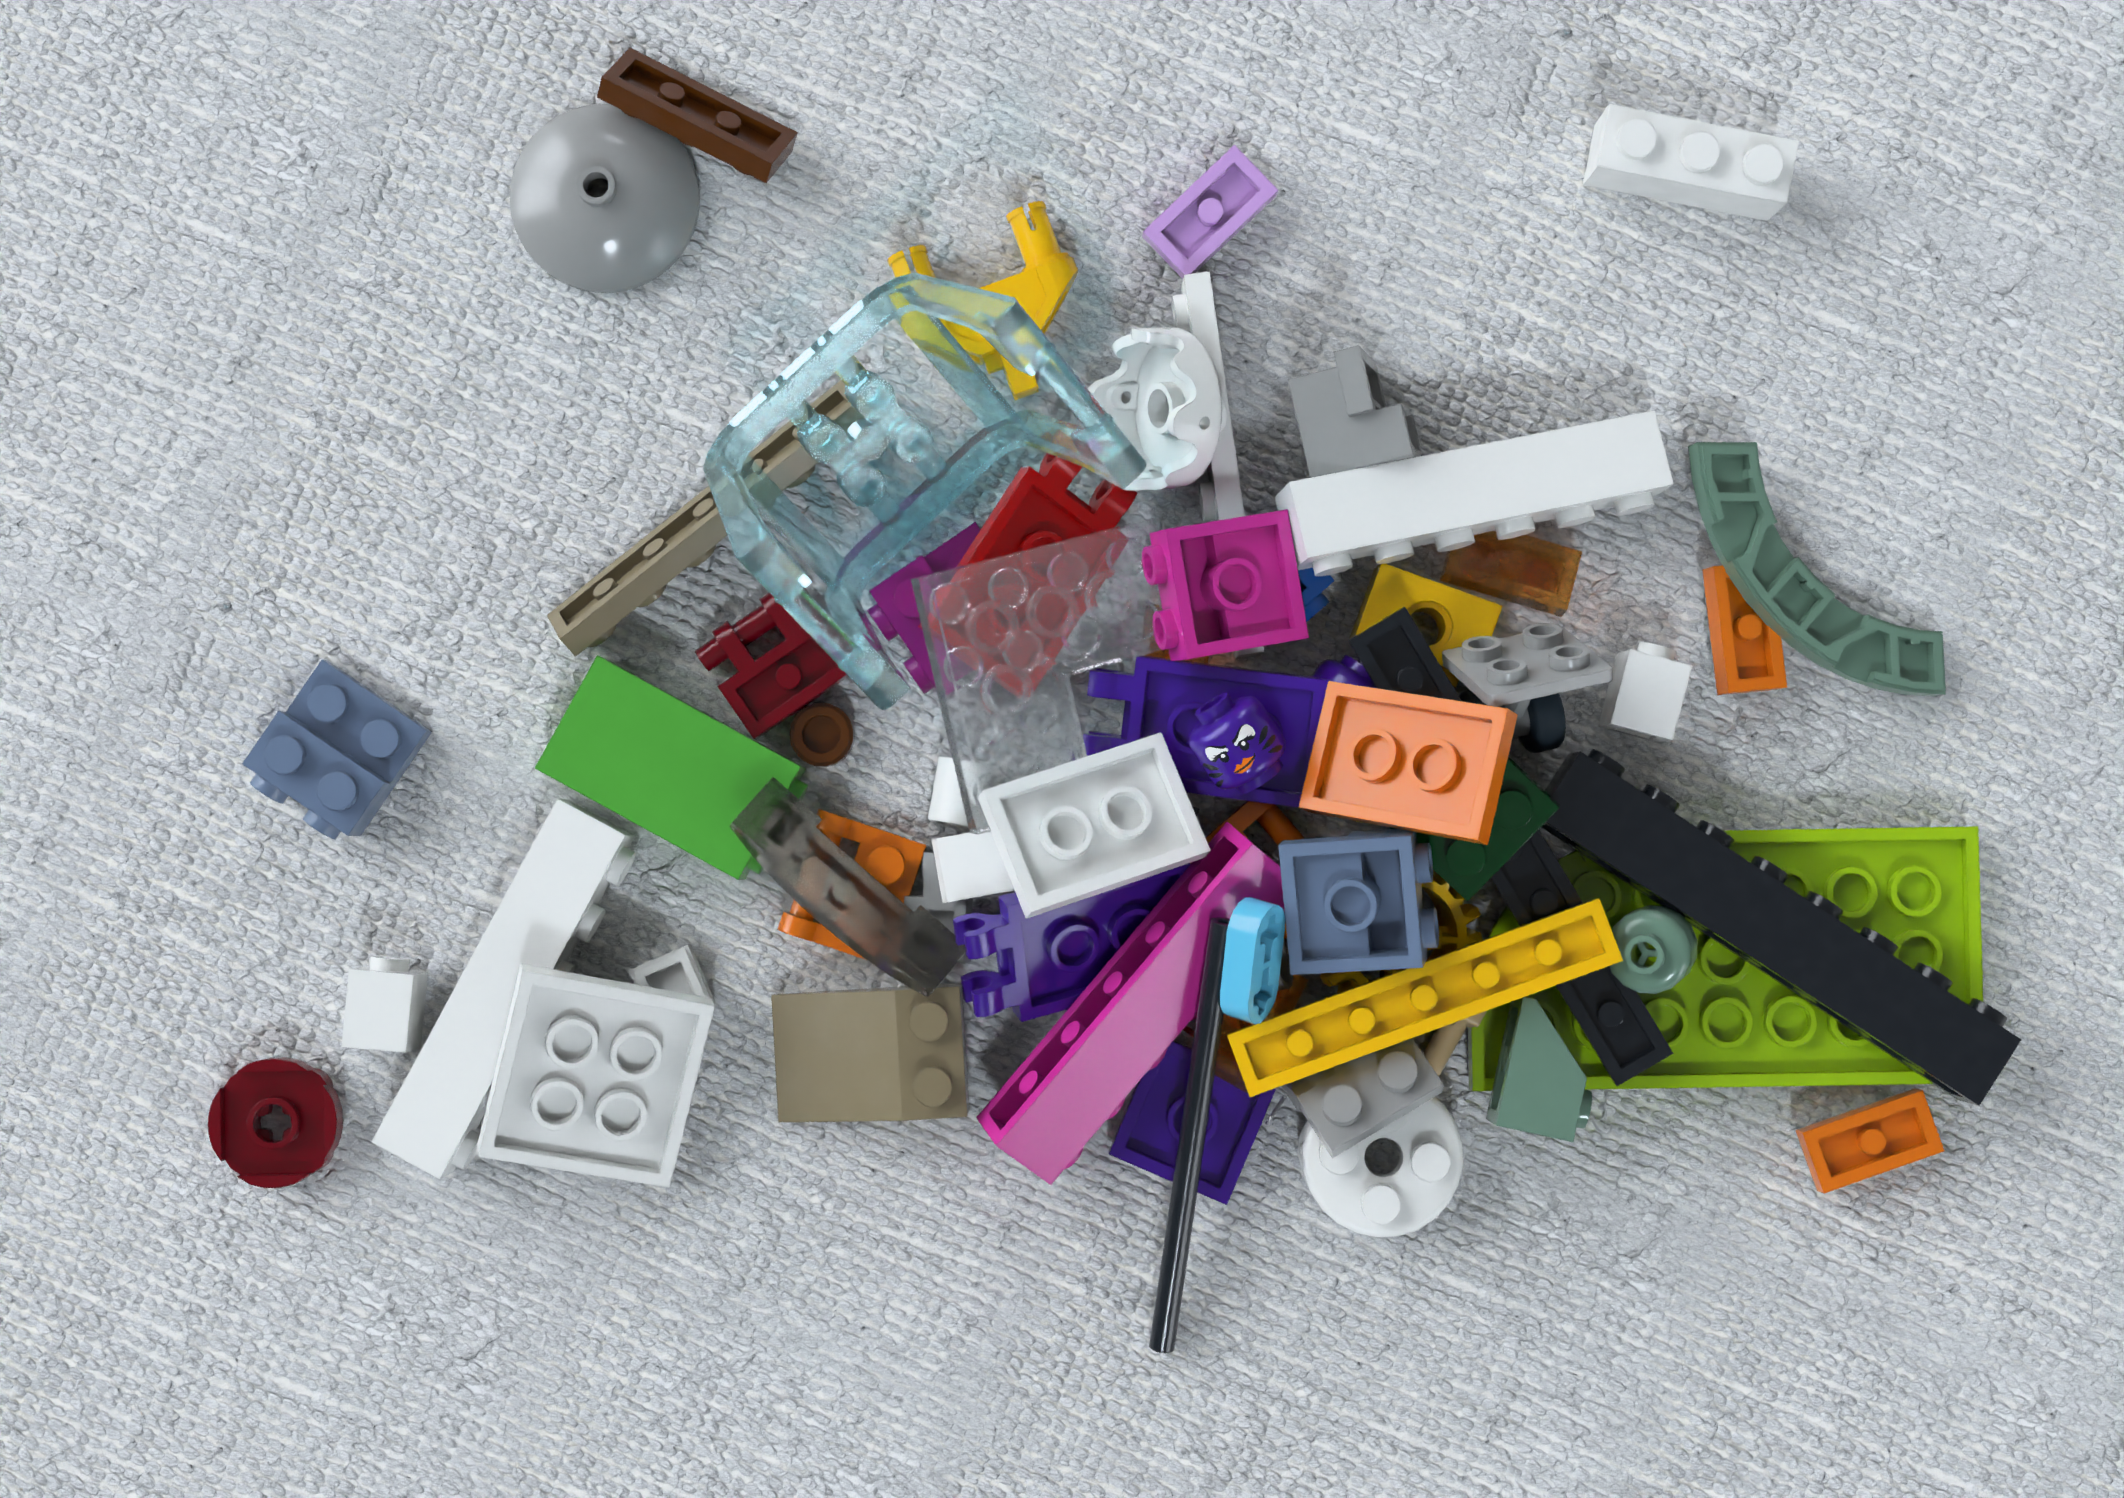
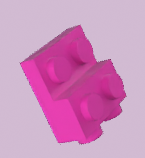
[1142,509,1309,661]

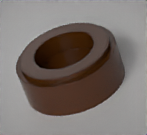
[790,703,855,767]

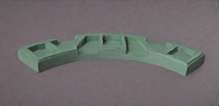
[1688,442,1946,697]

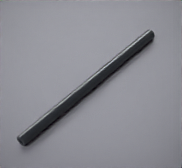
[1149,917,1230,1353]

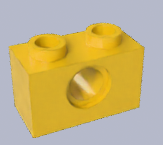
[1349,564,1503,688]

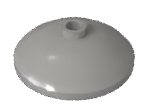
[510,104,700,293]

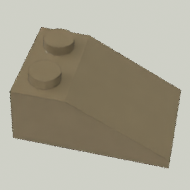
[771,983,970,1123]

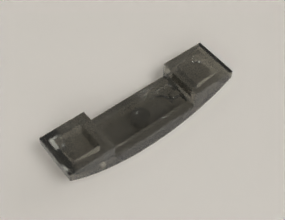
[730,777,966,997]

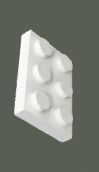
[978,732,1211,919]

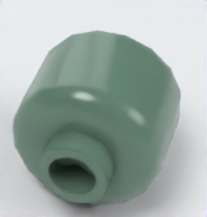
[1609,905,1698,994]

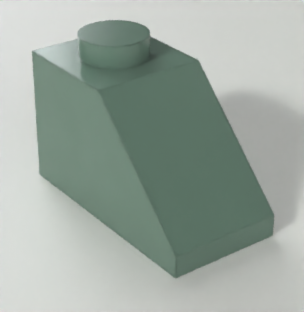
[1486,996,1592,1142]

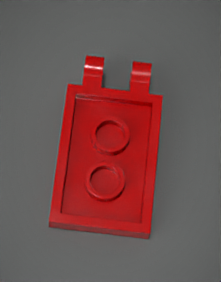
[918,441,1137,700]

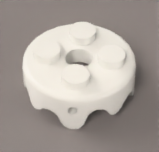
[1086,327,1227,491]
[1298,1096,1463,1238]

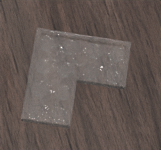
[911,518,1162,835]

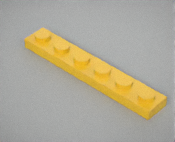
[1227,898,1623,1097]

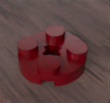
[208,1057,343,1188]

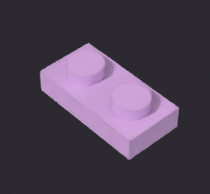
[1142,145,1278,279]

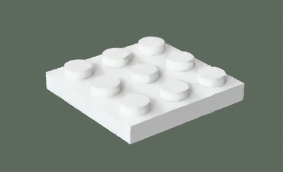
[477,964,715,1188]

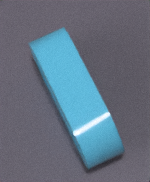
[1220,897,1285,1024]

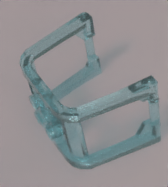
[703,273,1147,710]

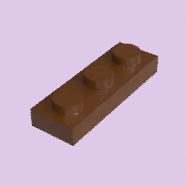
[597,48,798,183]

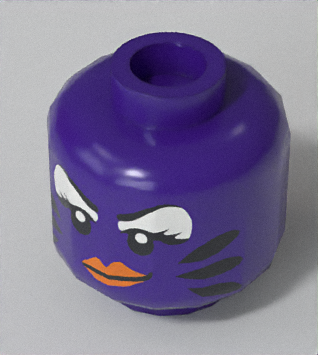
[1188,692,1286,794]

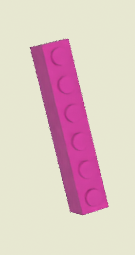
[976,822,1285,1185]

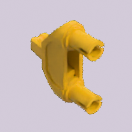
[887,201,1078,401]

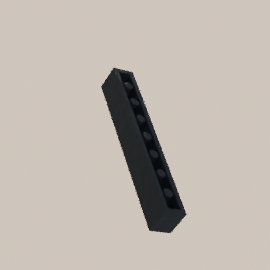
[1541,749,2021,1106]

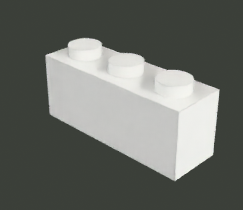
[1583,104,1799,221]

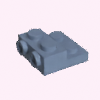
[242,660,432,840]
[1278,829,1439,975]

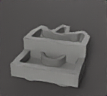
[1282,990,1444,1158]

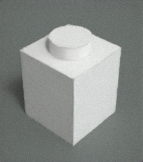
[1598,642,1692,743]
[341,956,428,1053]

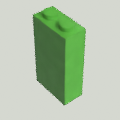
[535,655,809,880]

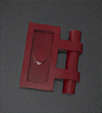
[695,579,860,740]

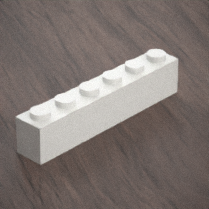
[1275,411,1674,577]
[371,799,636,1179]

